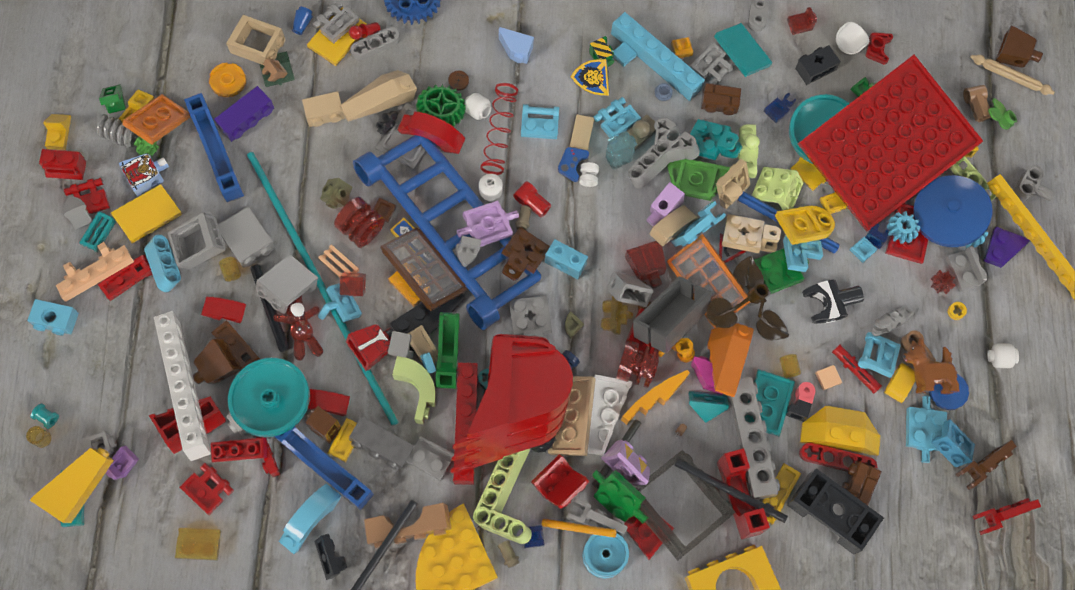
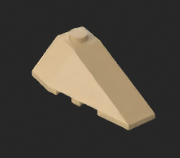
[340,70,417,122]

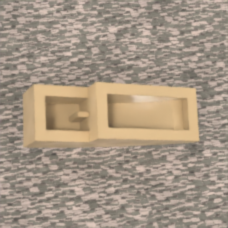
[650,205,698,246]

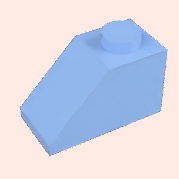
[499,27,534,64]

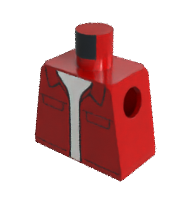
[346,324,394,371]

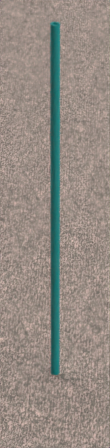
[247,152,399,426]

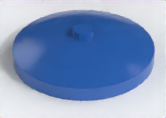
[913,175,993,247]

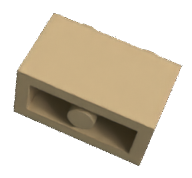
[302,91,345,127]

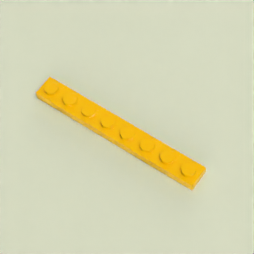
[986,174,1075,300]

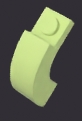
[392,356,436,425]

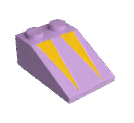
[601,440,650,486]

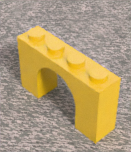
[684,544,781,590]

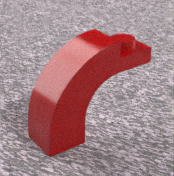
[397,111,466,154]

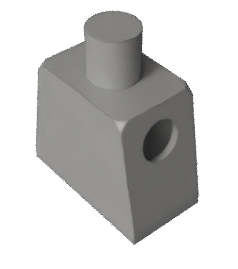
[607,272,654,307]

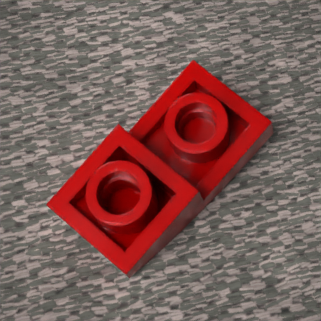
[201,296,246,324]
[308,389,350,417]

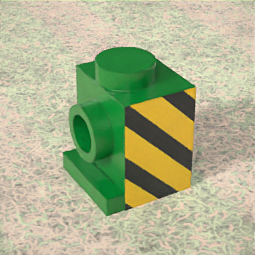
[589,36,614,67]

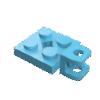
[670,201,726,247]

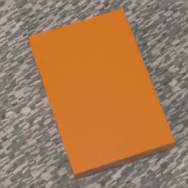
[123,94,190,145]

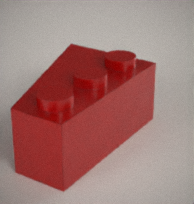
[149,396,226,454]

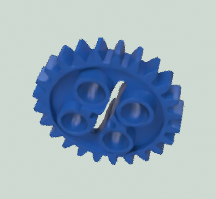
[384,0,441,25]

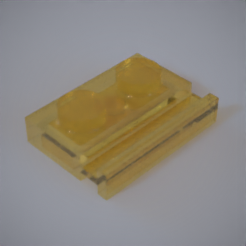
[175,528,221,561]

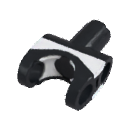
[802,279,864,324]

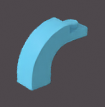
[279,483,341,554]

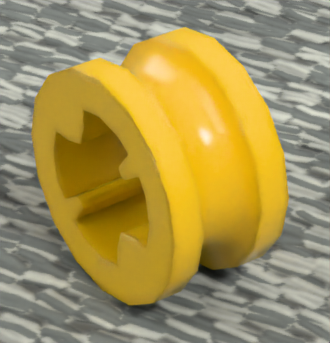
[948,302,967,320]

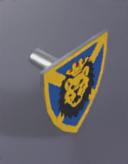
[570,59,610,96]

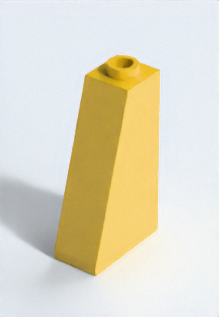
[30,447,114,523]

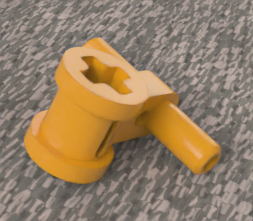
[656,338,695,363]

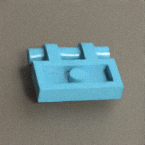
[593,97,641,140]

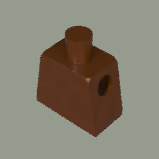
[995,25,1043,68]
[193,339,242,384]

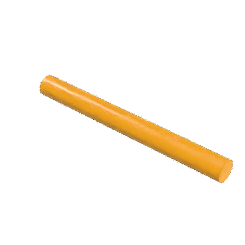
[541,519,617,538]

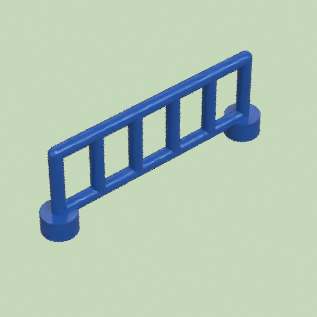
[353,135,541,330]

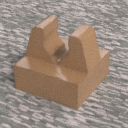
[262,58,288,82]

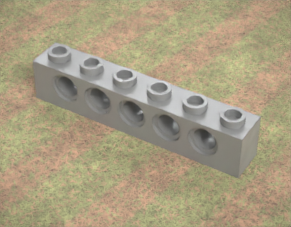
[729,377,780,500]

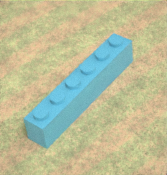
[611,12,705,101]

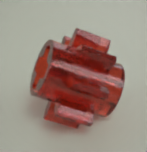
[931,270,956,294]

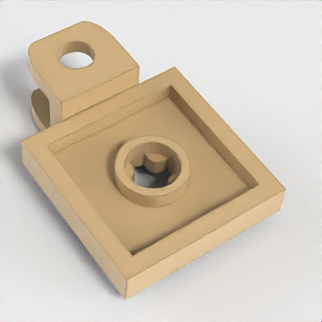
[722,214,781,253]

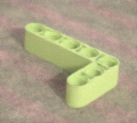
[473,449,532,544]

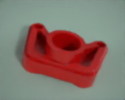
[865,32,893,65]

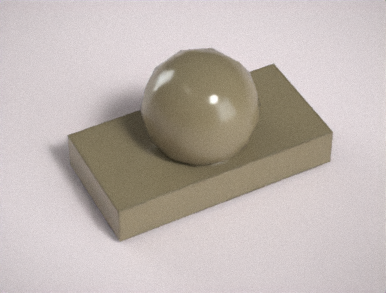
[621,114,656,151]

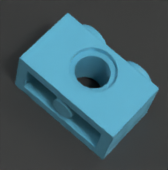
[545,239,588,280]
[27,299,79,336]

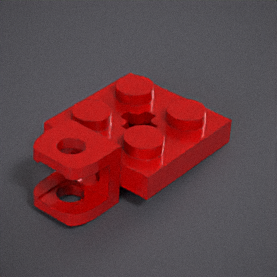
[972,498,1041,535]

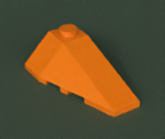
[707,323,754,397]

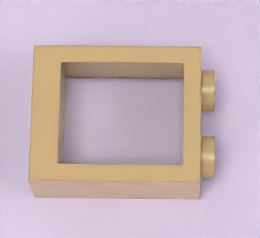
[226,15,285,65]

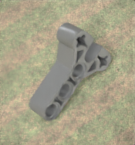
[628,118,700,189]

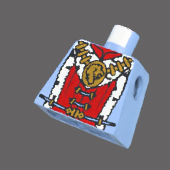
[119,154,169,197]

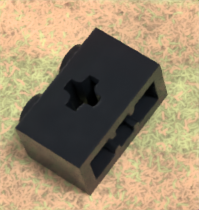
[795,45,841,85]

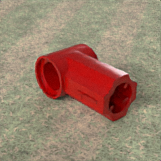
[513,181,552,218]

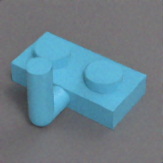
[318,282,362,322]

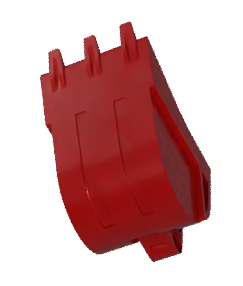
[450,334,573,473]

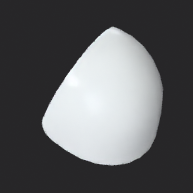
[836,22,869,54]

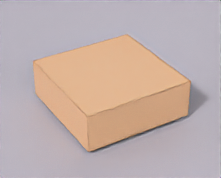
[815,365,842,391]

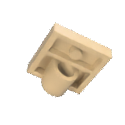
[716,159,750,209]

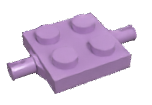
[457,201,519,247]

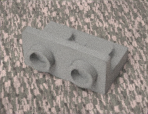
[945,246,987,292]

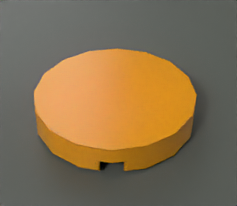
[209,63,246,98]

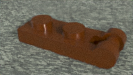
[211,320,260,369]

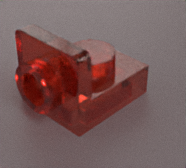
[787,7,817,35]

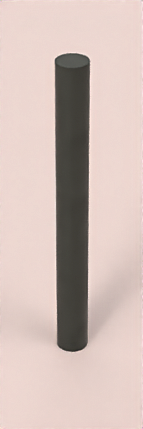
[592,419,642,488]

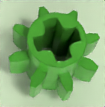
[134,137,159,156]

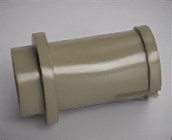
[515,206,532,230]
[497,540,519,568]

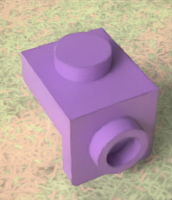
[106,445,139,480]

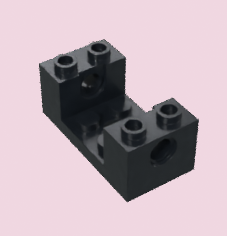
[787,468,884,555]

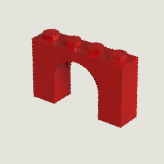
[717,448,770,540]

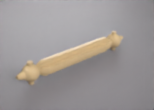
[970,54,1055,95]

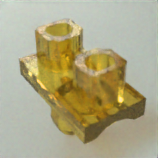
[601,296,633,335]

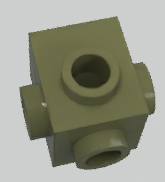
[320,178,353,209]

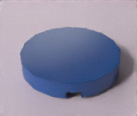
[929,374,969,410]

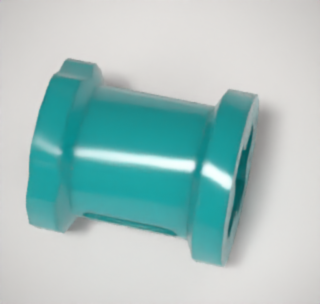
[30,403,59,429]

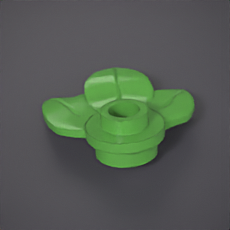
[988,98,1017,130]

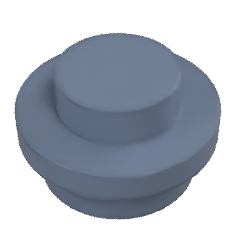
[654,83,673,101]

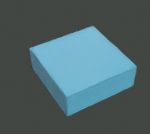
[613,42,637,67]
[850,237,877,263]
[420,352,436,373]

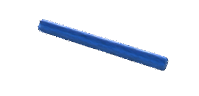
[738,191,840,253]

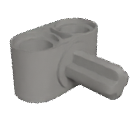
[1013,165,1055,202]

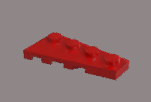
[624,502,674,560]

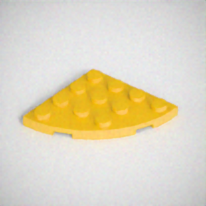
[415,503,498,590]

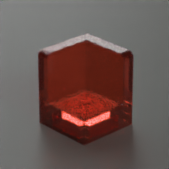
[340,272,366,297]

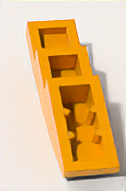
[621,370,690,425]

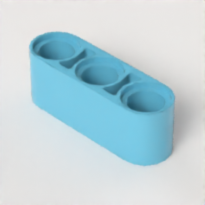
[144,234,181,292]

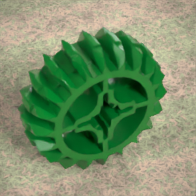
[416,84,466,127]

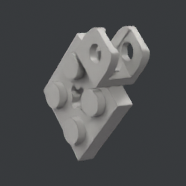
[509,296,552,337]
[566,498,628,537]

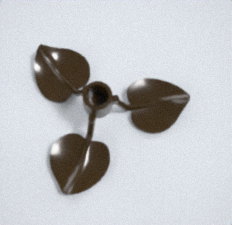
[706,256,789,341]

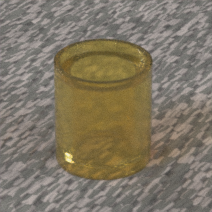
[219,257,241,282]
[779,354,801,378]
[26,426,51,448]

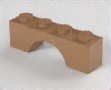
[364,503,451,548]

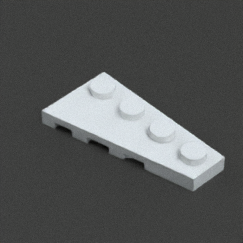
[588,374,632,456]

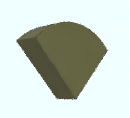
[565,311,584,339]

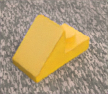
[43,114,71,150]

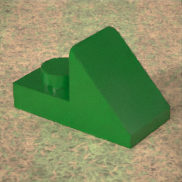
[99,84,126,114]

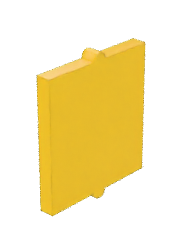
[790,157,826,191]

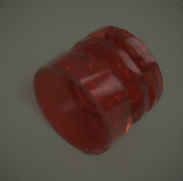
[334,197,385,248]
[616,339,659,388]

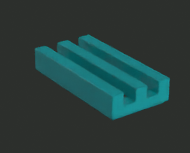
[79,211,116,253]

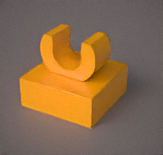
[671,37,693,58]

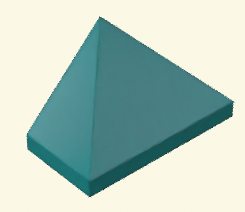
[688,391,729,423]

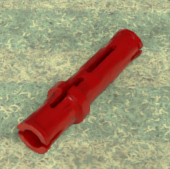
[832,344,882,394]

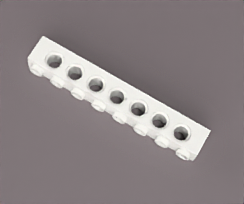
[154,311,211,461]

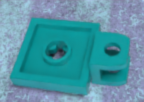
[690,119,742,160]

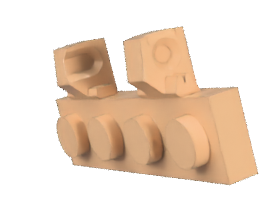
[56,242,134,302]

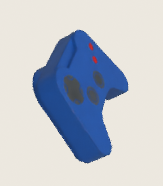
[558,147,589,182]

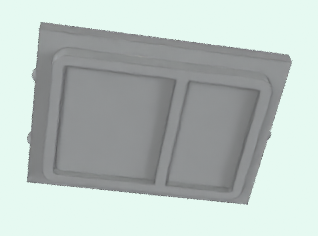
[376,103,426,170]

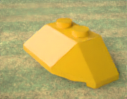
[800,406,880,456]

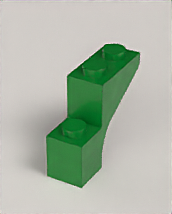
[436,312,460,389]

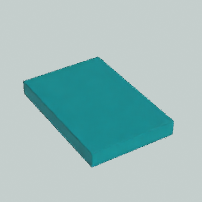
[714,23,773,77]
[744,369,795,437]

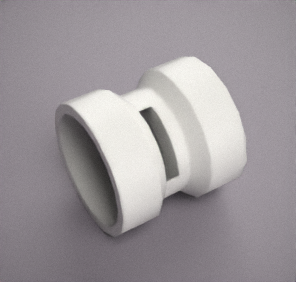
[579,162,599,187]

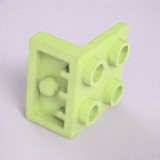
[752,167,804,210]

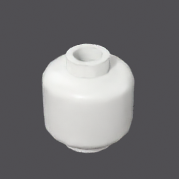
[464,93,491,120]
[479,174,503,201]
[988,343,1019,368]

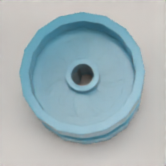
[582,533,629,579]

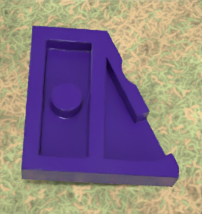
[983,227,1030,268]

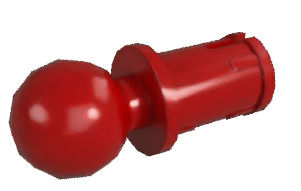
[349,22,380,40]

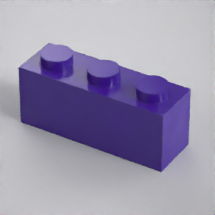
[214,86,275,142]

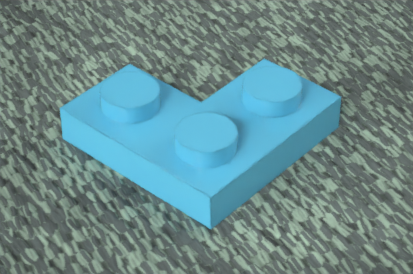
[783,236,824,272]

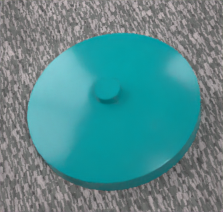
[789,94,850,164]
[228,358,310,437]

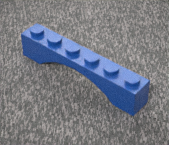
[184,93,244,202]
[274,427,374,511]

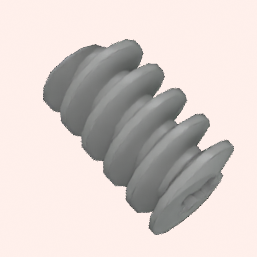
[97,114,139,148]

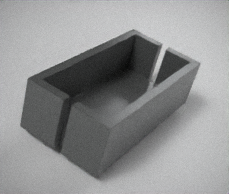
[633,276,711,354]

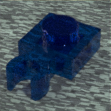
[763,93,796,123]

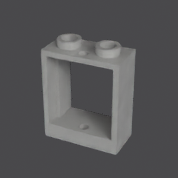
[168,213,225,270]

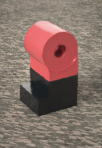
[786,382,815,422]

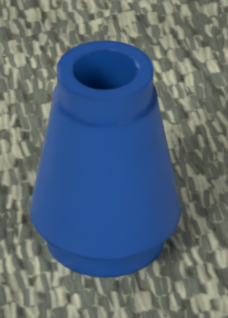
[292,6,313,35]

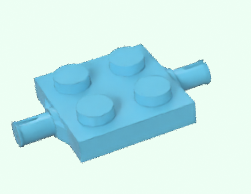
[906,396,947,463]

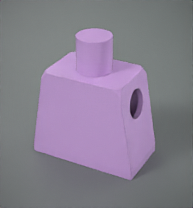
[646,182,685,226]

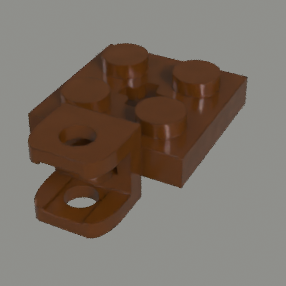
[502,227,550,281]
[956,440,1017,490]

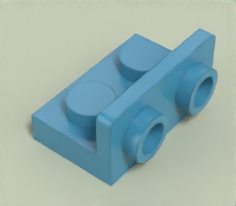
[932,419,975,467]

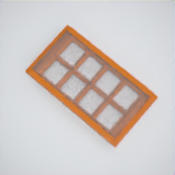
[667,234,750,328]

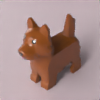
[903,338,960,394]

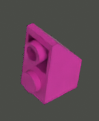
[691,356,723,395]

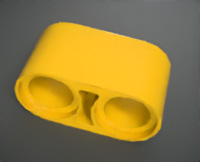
[884,363,915,403]

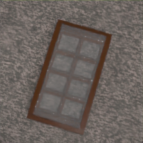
[380,227,467,311]

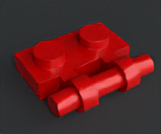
[64,178,110,214]
[179,463,234,516]

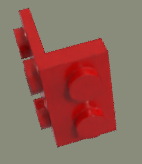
[531,454,589,509]

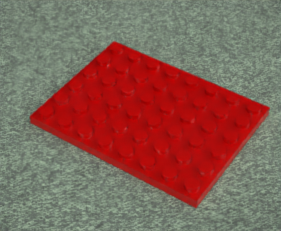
[798,54,983,232]

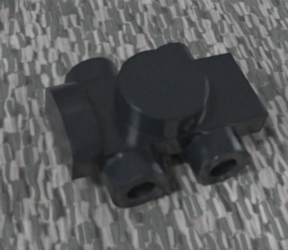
[376,111,399,135]

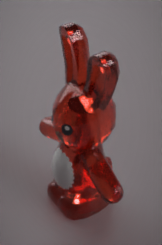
[273,295,323,361]

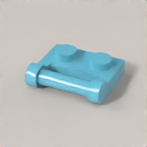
[521,104,559,139]
[858,332,901,378]

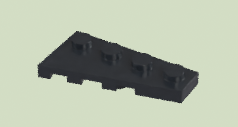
[390,283,465,353]

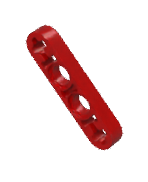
[799,443,878,472]

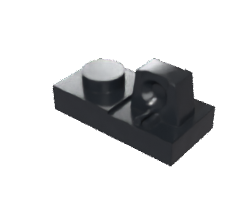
[314,534,347,580]

